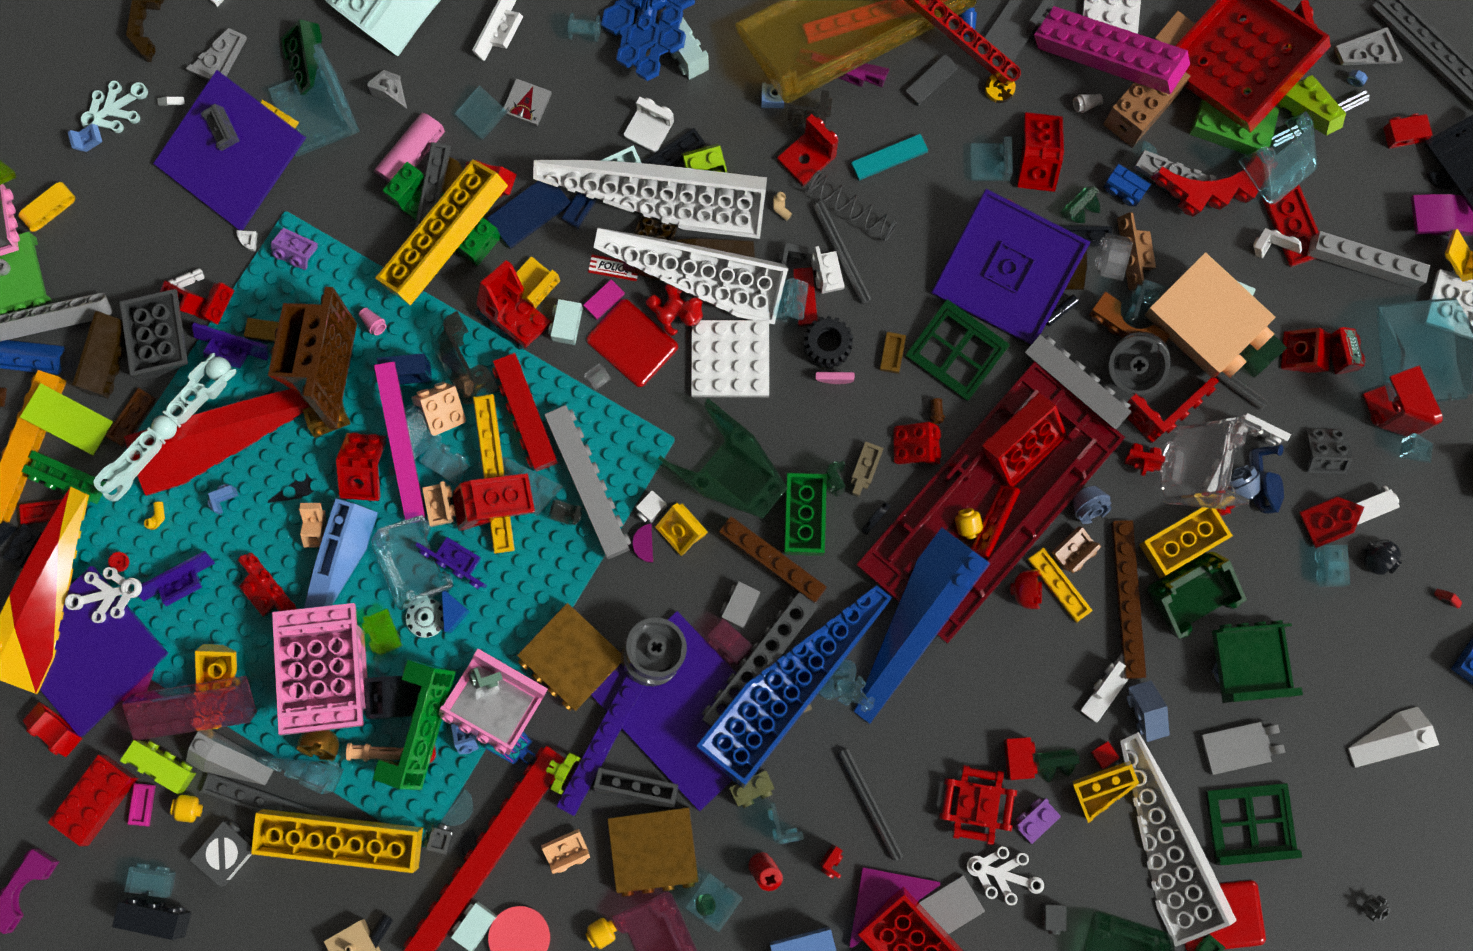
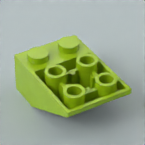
[681,143,727,173]

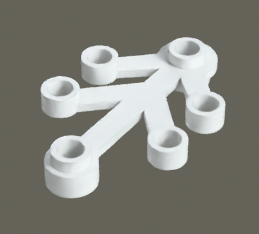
[65,567,142,623]
[967,846,1044,905]

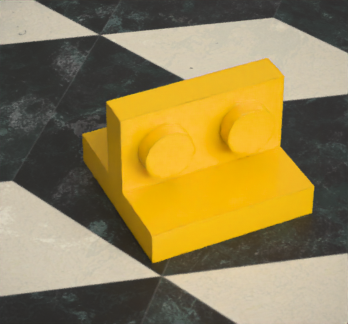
[655,503,708,556]

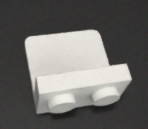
[624,97,674,152]

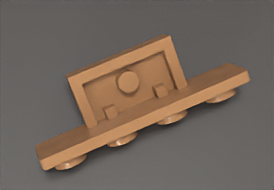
[1117,212,1156,291]

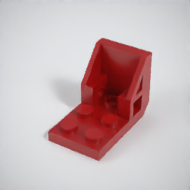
[1017,112,1064,192]
[476,260,551,348]
[452,473,535,531]

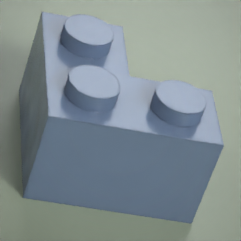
[1127,681,1170,742]

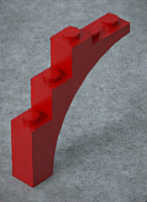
[1151,151,1277,217]

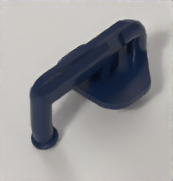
[1249,444,1284,514]

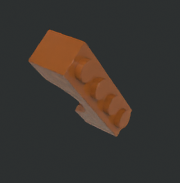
[1089,291,1170,343]

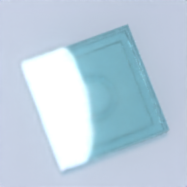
[455,85,508,139]

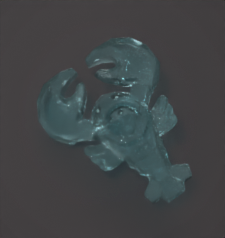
[819,659,875,712]

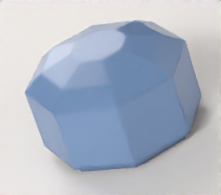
[1347,70,1368,87]

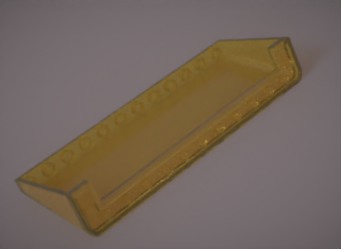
[735,0,977,103]

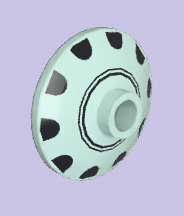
[406,598,444,638]

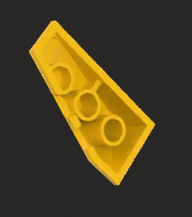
[195,644,237,729]

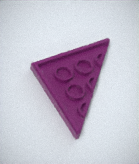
[849,867,940,948]

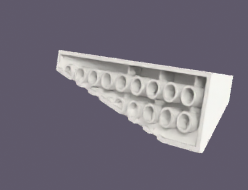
[593,228,788,324]
[1120,732,1237,947]

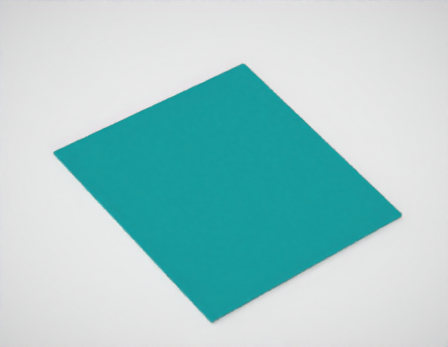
[70,212,675,847]

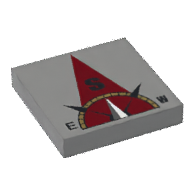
[502,78,552,127]

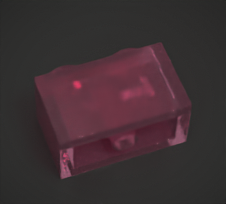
[707,619,753,665]

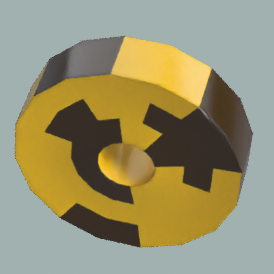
[985,74,1016,103]

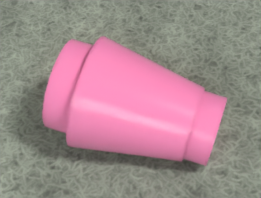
[359,308,387,336]

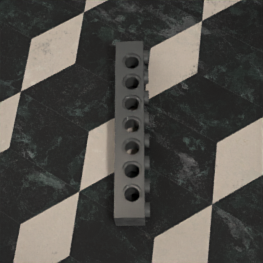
[701,592,819,728]

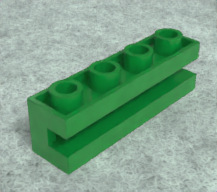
[21,450,106,505]

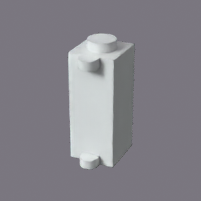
[1356,485,1400,525]

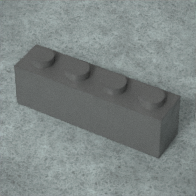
[594,768,678,810]

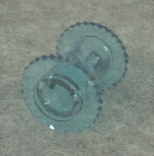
[567,13,601,42]

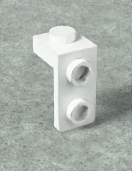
[1253,228,1302,259]

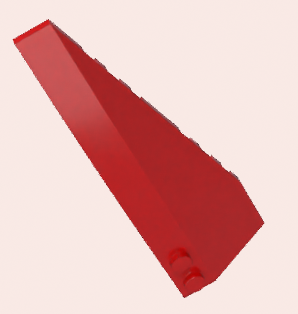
[124,389,310,496]

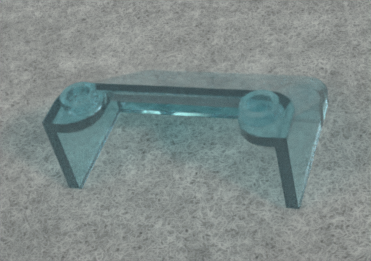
[1239,111,1318,204]

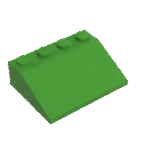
[1189,99,1279,157]

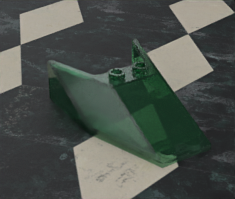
[657,398,788,519]

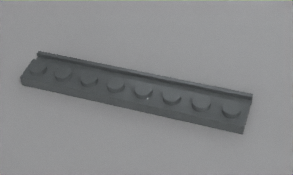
[1370,0,1473,106]

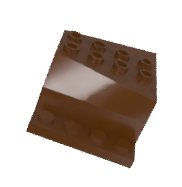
[268,287,357,430]

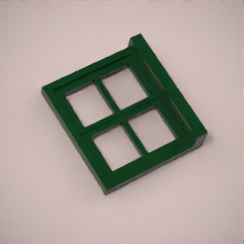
[906,299,1010,401]
[1206,783,1302,866]

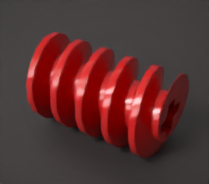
[748,852,783,891]

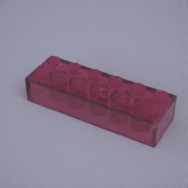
[122,676,257,740]

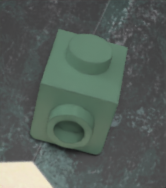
[469,667,503,689]

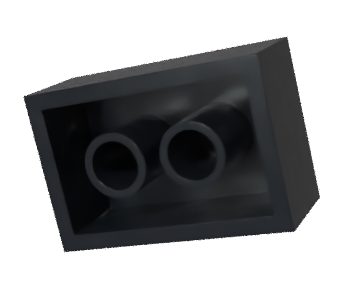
[112,897,192,940]

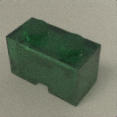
[1241,335,1287,378]

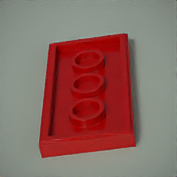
[1262,185,1319,267]

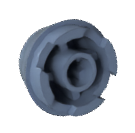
[1221,465,1261,502]
[1072,486,1112,524]

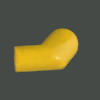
[144,502,165,530]

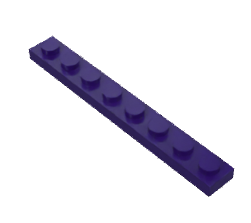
[556,675,644,816]

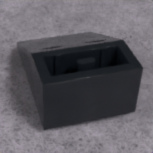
[364,676,422,720]

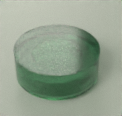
[696,894,716,916]

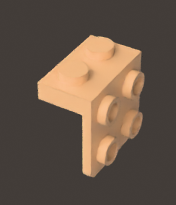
[411,382,466,436]

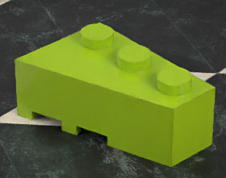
[1277,75,1346,136]
[120,740,196,794]

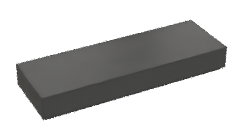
[905,54,958,106]

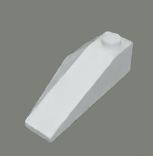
[1347,707,1439,768]

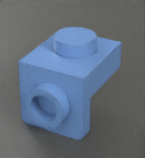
[68,124,102,152]
[208,484,239,514]

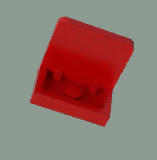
[894,422,942,465]

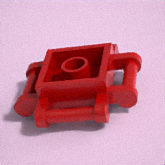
[939,765,1017,845]

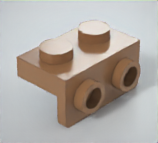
[1051,526,1101,573]

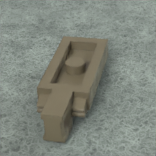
[851,441,884,497]

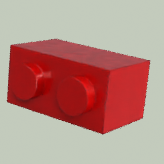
[1383,113,1432,149]
[1004,737,1038,780]

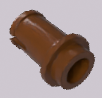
[930,398,945,424]

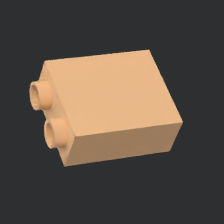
[1145,252,1276,378]

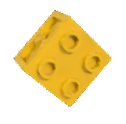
[1445,229,1473,282]
[516,257,560,308]

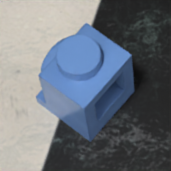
[761,83,788,108]

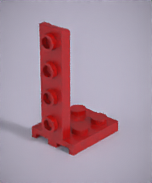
[1127,377,1219,443]

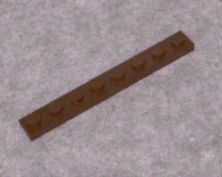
[1112,520,1146,679]

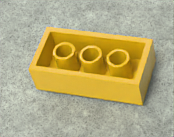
[1139,502,1233,578]

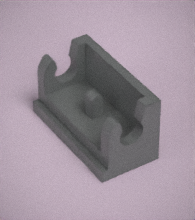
[201,104,239,151]

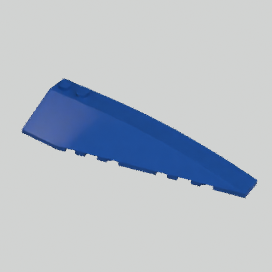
[854,527,991,724]

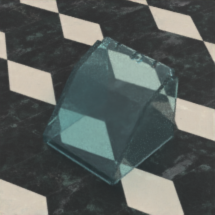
[1376,297,1473,402]

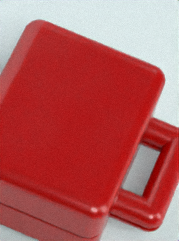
[586,299,678,387]
[1184,880,1266,951]

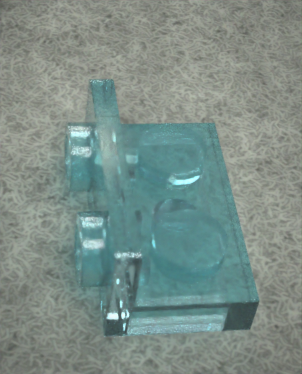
[776,278,809,321]

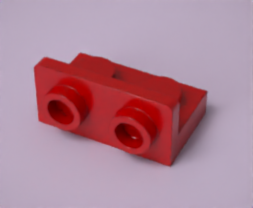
[198,282,235,325]
[819,844,843,879]

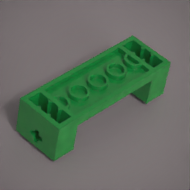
[383,162,501,267]
[373,660,456,790]

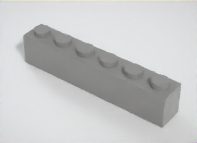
[1307,231,1430,289]
[1025,335,1132,429]

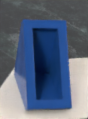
[442,591,470,633]

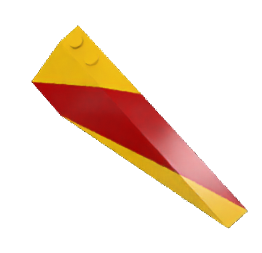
[0,487,89,694]

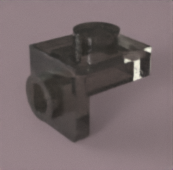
[548,500,581,526]

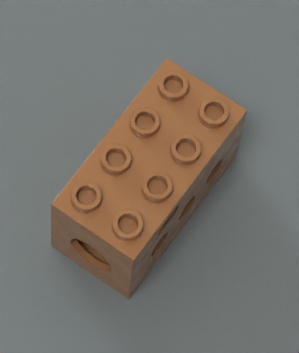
[1103,72,1190,148]

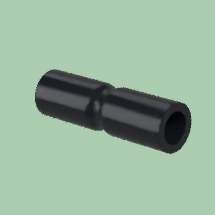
[1046,294,1080,327]

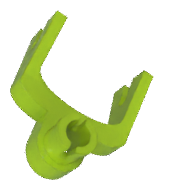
[546,752,582,795]

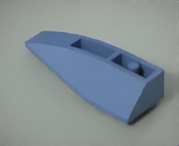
[304,499,378,609]

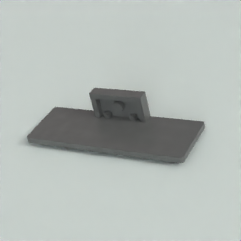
[985,0,1056,62]

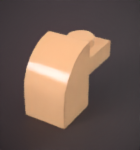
[299,503,327,548]

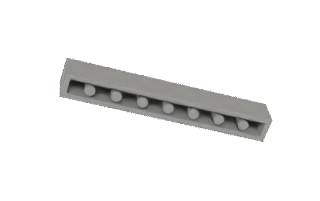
[544,405,631,560]

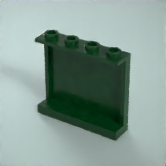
[1212,620,1303,703]

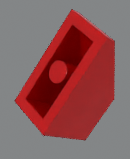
[160,280,205,316]

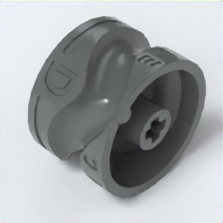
[1109,331,1171,395]
[621,617,687,687]

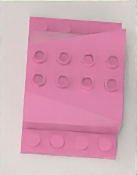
[272,603,368,735]

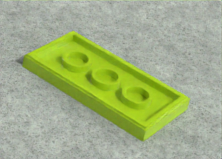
[20,383,113,456]

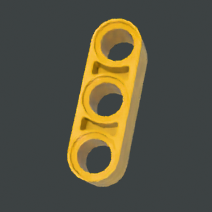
[18,182,75,232]

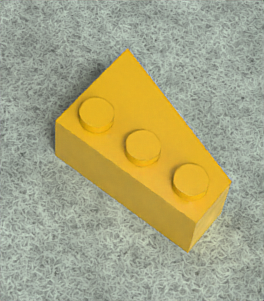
[1073,761,1139,823]

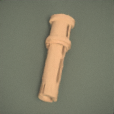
[346,743,404,762]

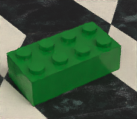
[784,473,827,556]

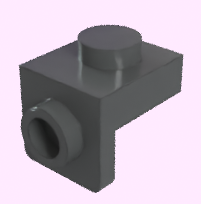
[426,823,453,855]

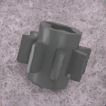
[1363,895,1390,922]

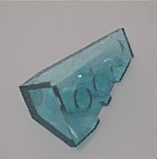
[255,756,344,794]

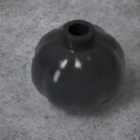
[1364,540,1402,575]

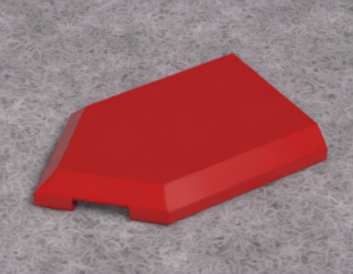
[1299,497,1364,548]

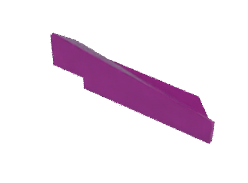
[795,49,889,88]

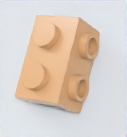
[423,481,456,527]
[541,829,590,874]

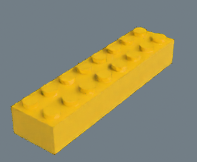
[375,159,508,306]
[251,809,423,873]

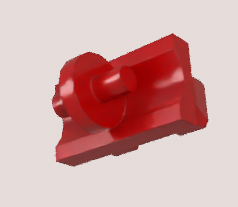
[1125,443,1165,476]

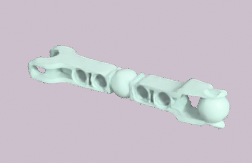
[94,353,236,501]

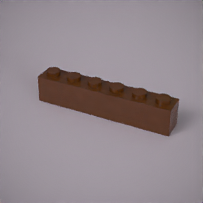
[719,516,827,604]

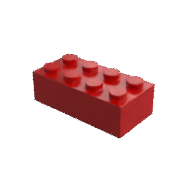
[48,754,138,846]

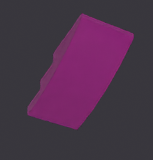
[1411,194,1473,237]

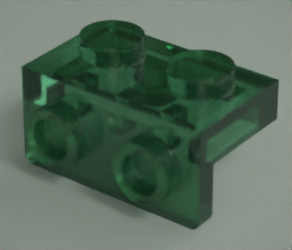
[826,460,846,497]

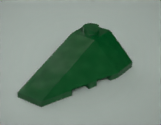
[280,19,322,95]

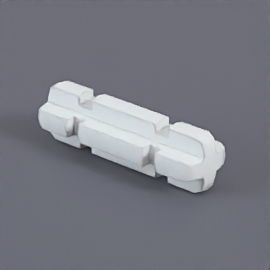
[168,268,205,287]

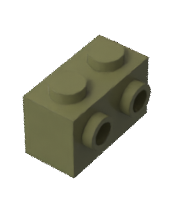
[730,770,775,809]

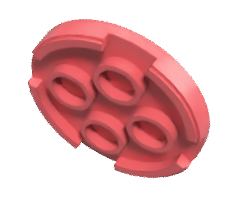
[488,906,551,951]

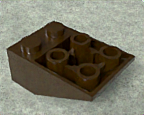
[622,216,678,281]

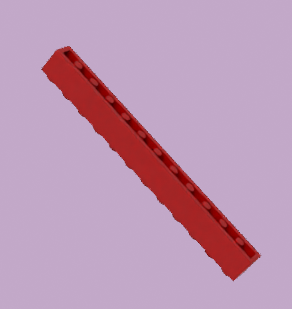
[403,746,566,951]

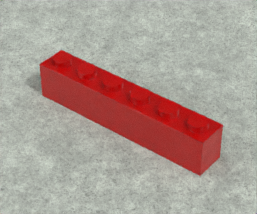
[492,353,558,472]

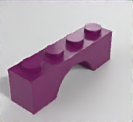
[0,849,60,934]

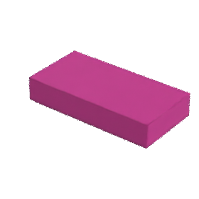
[583,279,625,320]
[127,783,156,826]

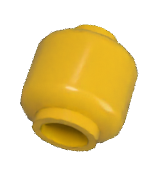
[955,508,983,539]
[170,795,203,823]
[585,918,617,949]

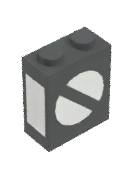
[190,821,253,887]

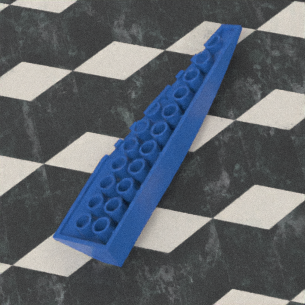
[696,586,892,789]

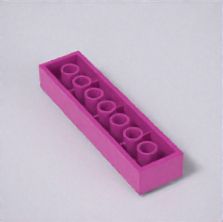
[1034,6,1190,94]

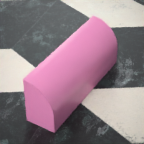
[374,112,445,182]

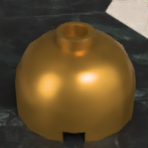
[297,730,339,761]

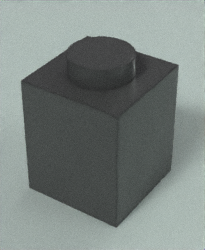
[1042,904,1066,935]

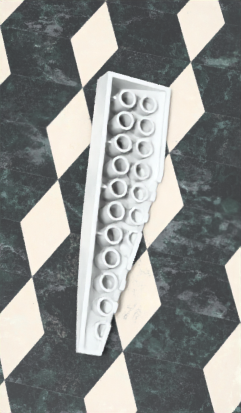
[533,160,767,239]

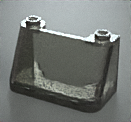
[432,311,499,404]

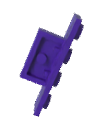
[192,323,268,369]
[415,537,487,589]
[133,551,215,606]

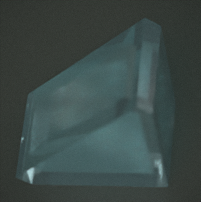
[1400,433,1433,463]

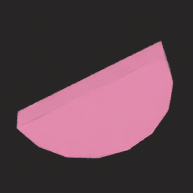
[816,372,855,384]

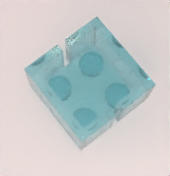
[685,873,743,933]

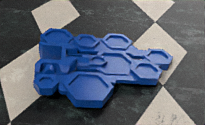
[601,0,695,81]

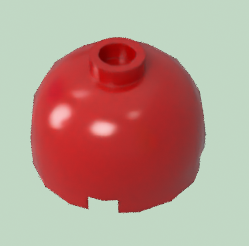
[1010,570,1042,609]

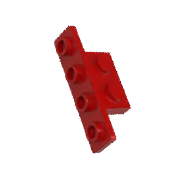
[238,553,297,616]

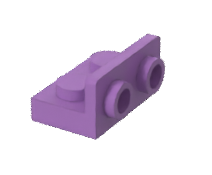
[271,228,318,270]
[1014,798,1061,844]

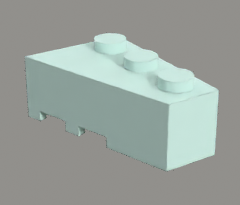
[671,17,709,80]

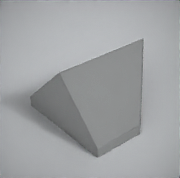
[367,70,407,109]

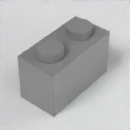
[720,582,760,629]

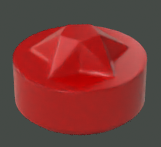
[108,552,129,573]

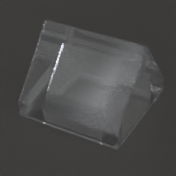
[584,363,611,390]

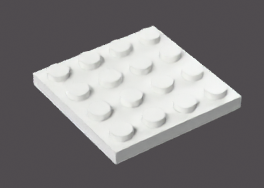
[691,320,769,397]

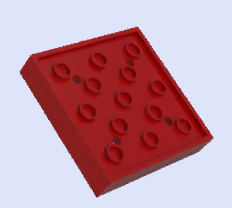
[1176,0,1331,133]

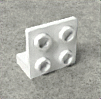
[811,246,844,294]

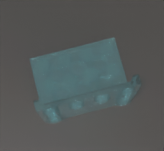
[268,43,360,157]

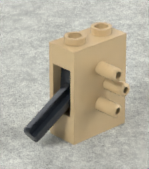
[324,914,393,951]

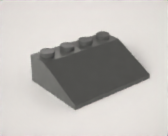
[120,289,188,381]

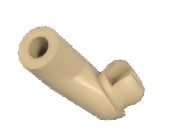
[773,192,792,221]

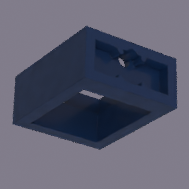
[374,353,432,385]

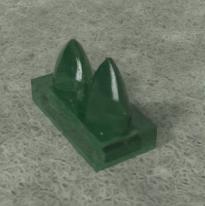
[1060,186,1100,223]
[1034,748,1080,783]

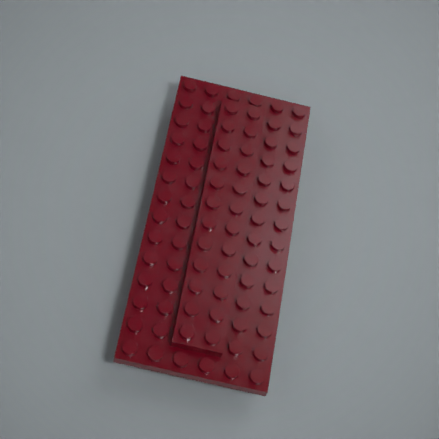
[856,362,1125,644]

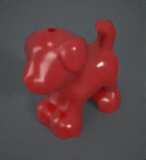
[646,284,703,336]

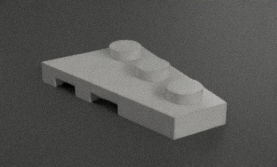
[1334,27,1403,65]
[186,28,247,81]

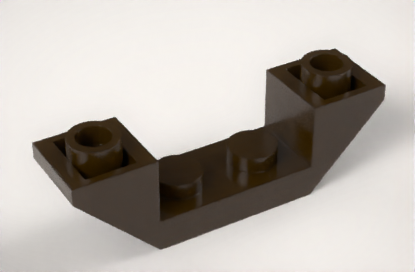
[126,0,164,63]

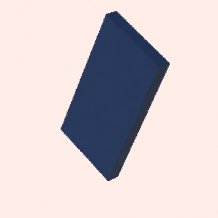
[487,181,571,249]

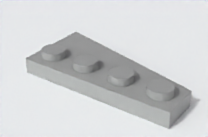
[1133,150,1216,190]

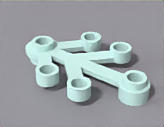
[81,81,148,133]

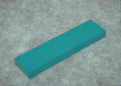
[851,134,928,181]

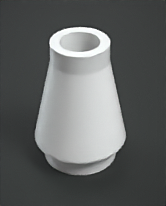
[1073,94,1103,113]

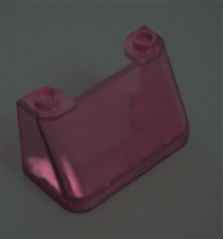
[613,891,697,951]

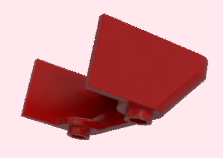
[1362,365,1443,438]

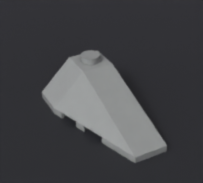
[186,727,276,785]

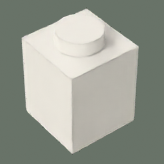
[636,491,667,523]

